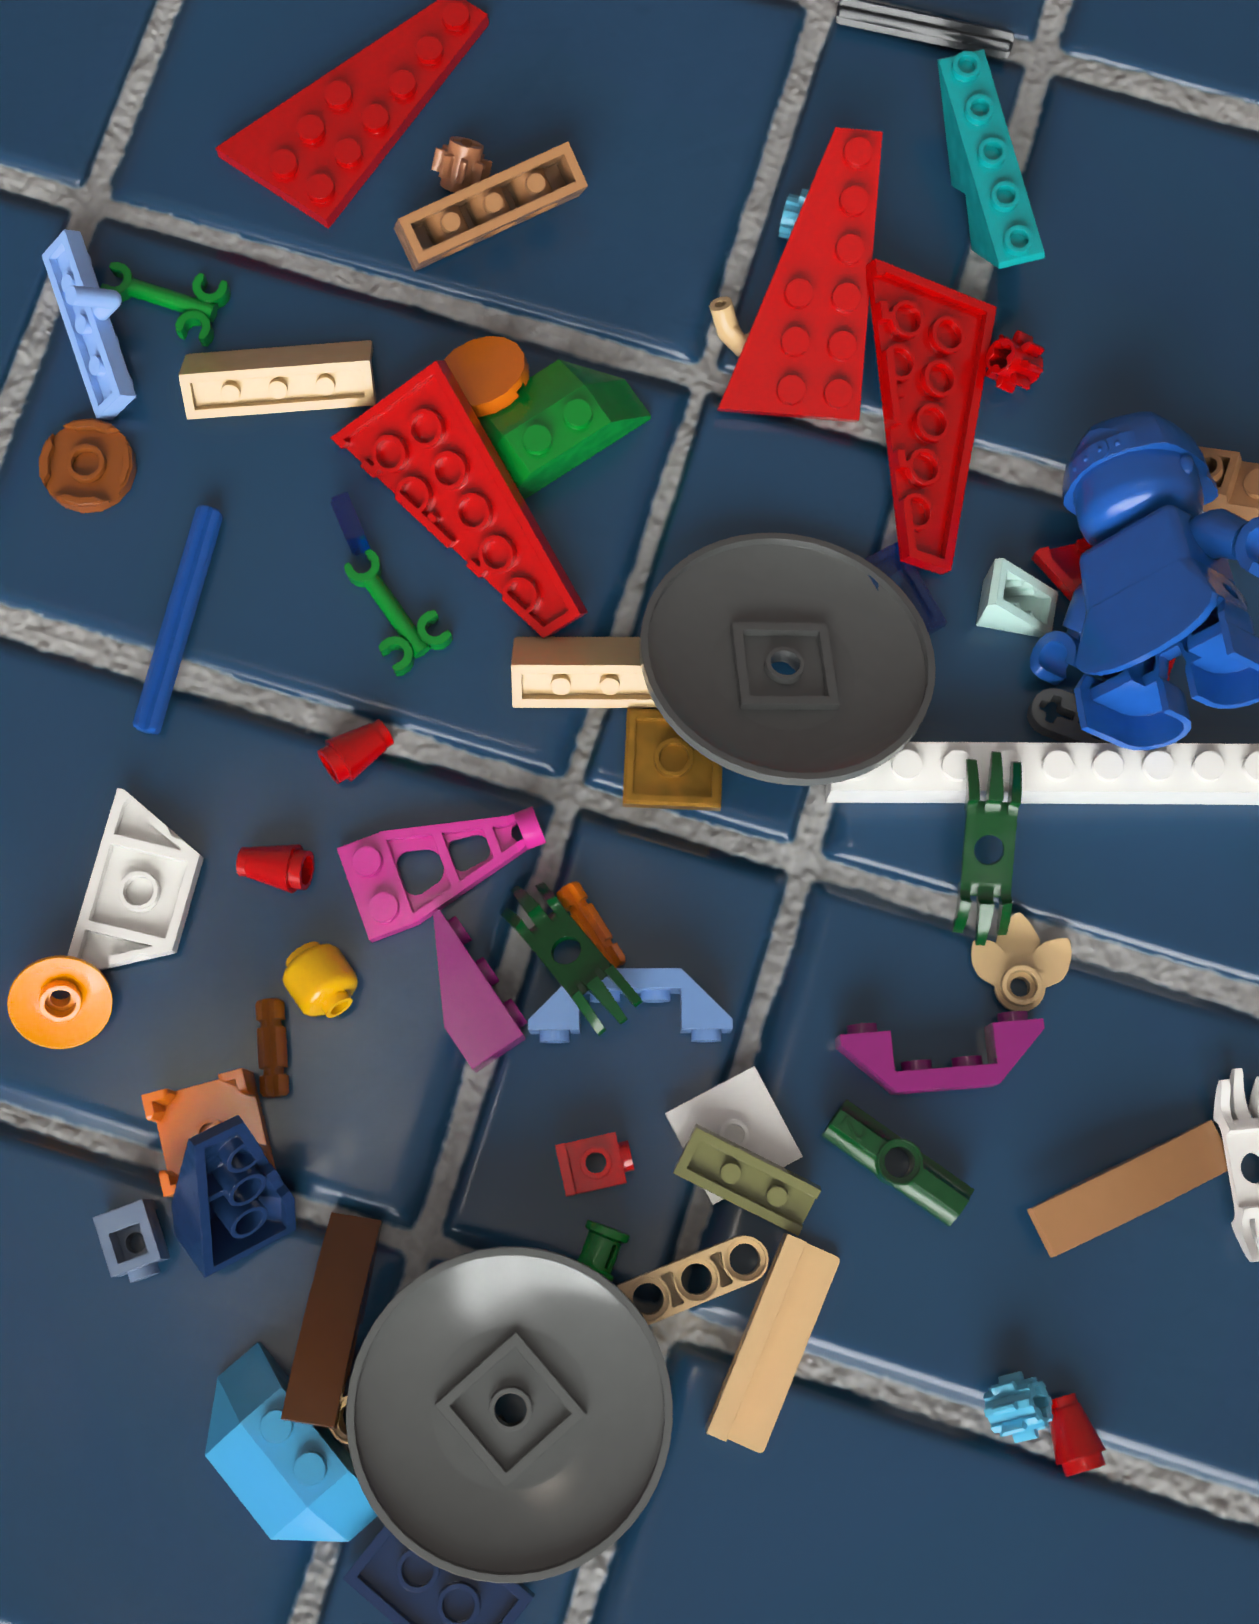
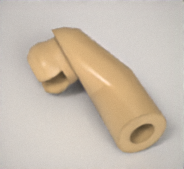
[709,297,749,358]

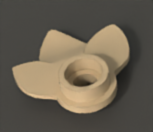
[971,912,1072,1011]

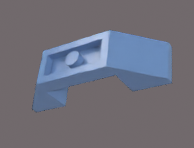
[528,968,733,1043]

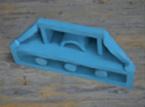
[205,1341,377,1542]

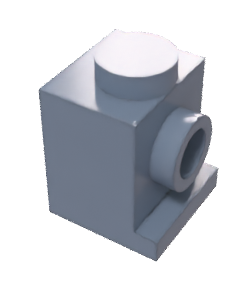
[92,1199,170,1283]

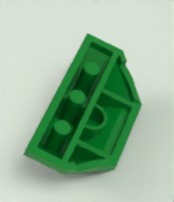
[478,359,651,500]

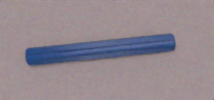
[133,505,223,735]

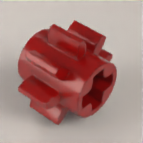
[985,330,1045,394]

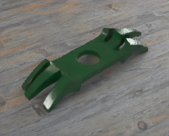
[952,751,1022,946]
[501,882,643,1036]

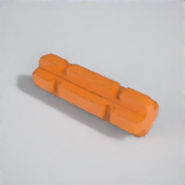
[557,881,626,968]

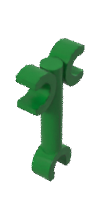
[100,262,231,347]
[344,549,453,676]

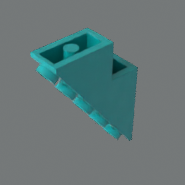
[937,49,1045,269]

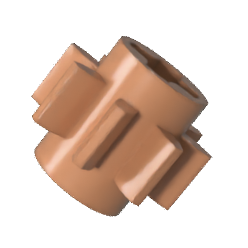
[431,136,492,192]

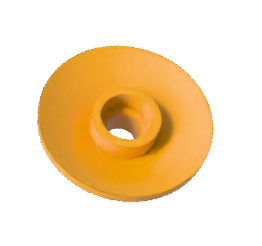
[7,955,112,1049]

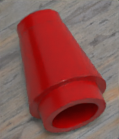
[317,719,394,784]
[236,844,314,893]
[1049,1393,1106,1477]

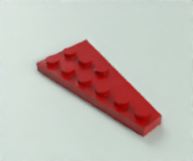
[215,0,489,229]
[717,127,883,423]
[866,258,997,575]
[330,360,588,638]

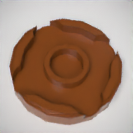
[39,418,137,513]

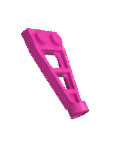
[337,806,546,943]

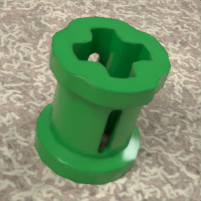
[577,1219,630,1282]

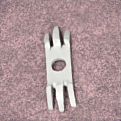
[1213,1068,1259,1262]

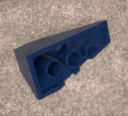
[171,1115,296,1278]

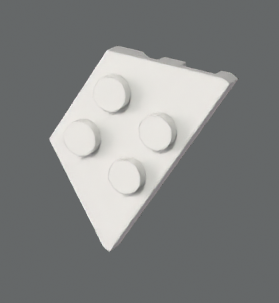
[67,788,204,970]

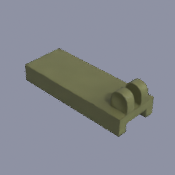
[673,1124,821,1236]

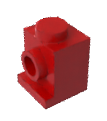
[555,1132,634,1197]

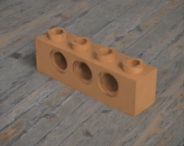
[394,142,588,272]

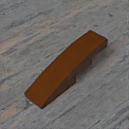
[281,1212,382,1429]

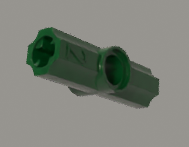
[821,1099,974,1227]

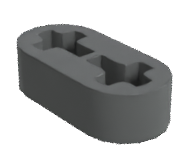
[1027,688,1110,743]

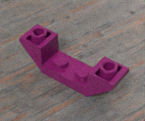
[835,1011,1045,1095]

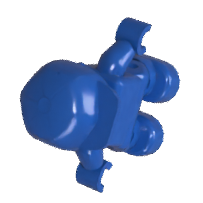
[1030,411,1259,750]

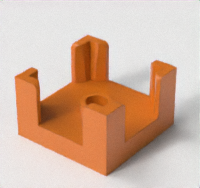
[141,1068,276,1197]

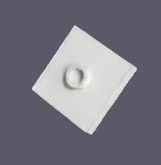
[665,1066,803,1205]

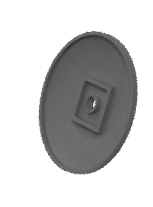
[639,533,936,786]
[346,1246,673,1583]

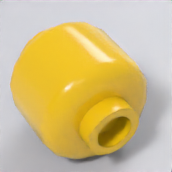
[282,941,358,1018]

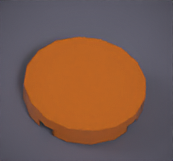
[444,336,529,417]

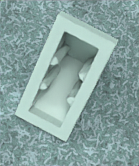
[976,558,1058,638]

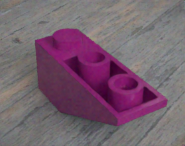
[433,909,527,1073]

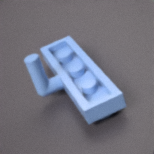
[42,229,136,420]

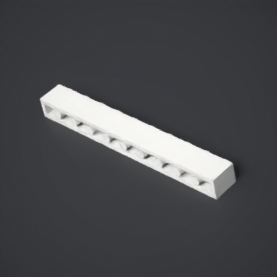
[825,742,1259,805]

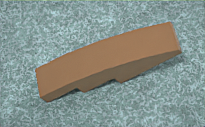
[1027,1120,1228,1258]

